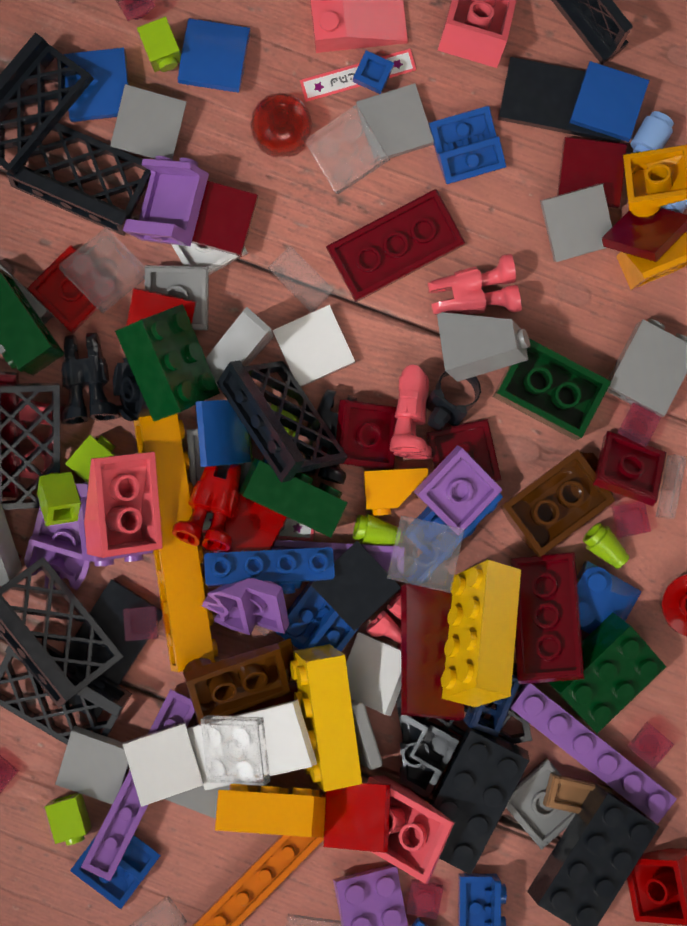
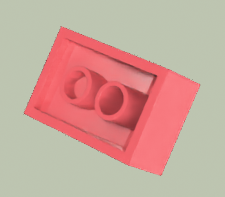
[310,0,408,53]
[437,0,517,68]
[84,452,163,558]
[367,775,455,884]

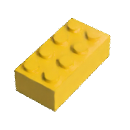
[441,560,521,707]
[290,644,362,792]

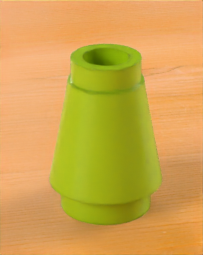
[353,513,401,546]
[583,523,630,569]

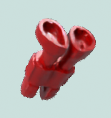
[172,464,241,552]

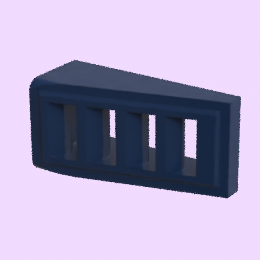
[463,674,520,737]

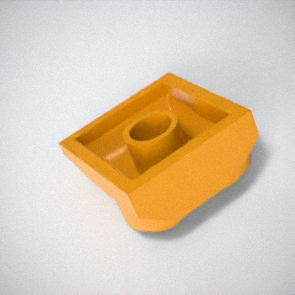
[623,145,687,217]

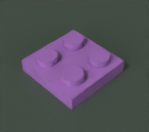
[414,445,502,536]
[333,864,408,926]

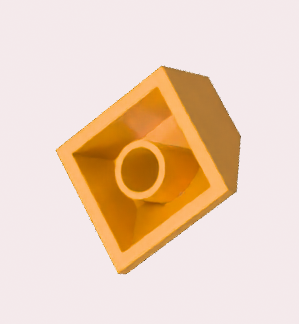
[616,232,687,290]

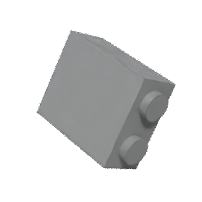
[606,319,687,418]

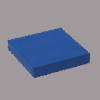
[569,61,650,142]

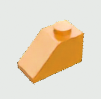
[364,468,428,516]

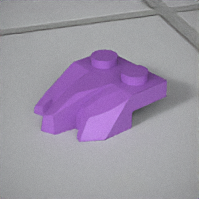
[24,507,92,590]
[202,578,289,635]

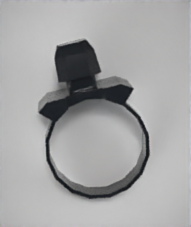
[426,371,481,430]

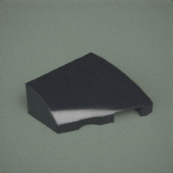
[400,715,462,799]

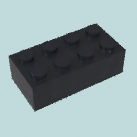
[429,727,530,875]
[527,783,659,926]

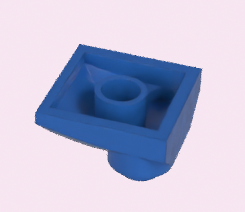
[577,561,642,634]

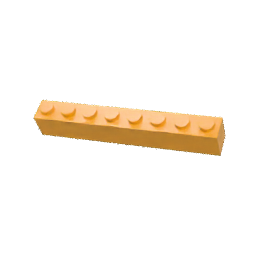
[134,414,218,672]

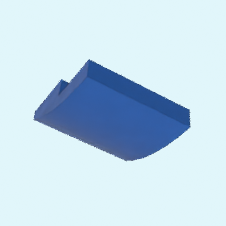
[178,18,250,93]
[63,47,129,122]
[428,105,506,184]
[196,400,251,467]
[275,581,359,652]
[70,835,161,909]

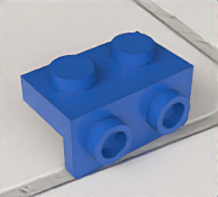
[458,873,507,926]

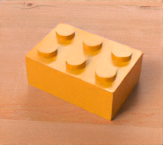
[215,784,326,838]

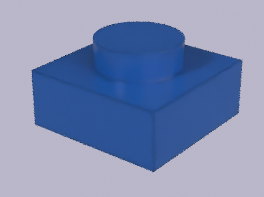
[353,50,394,94]

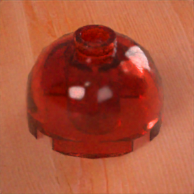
[250,92,312,158]

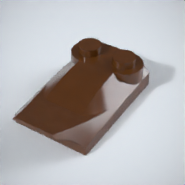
[500,449,616,557]
[183,638,294,726]

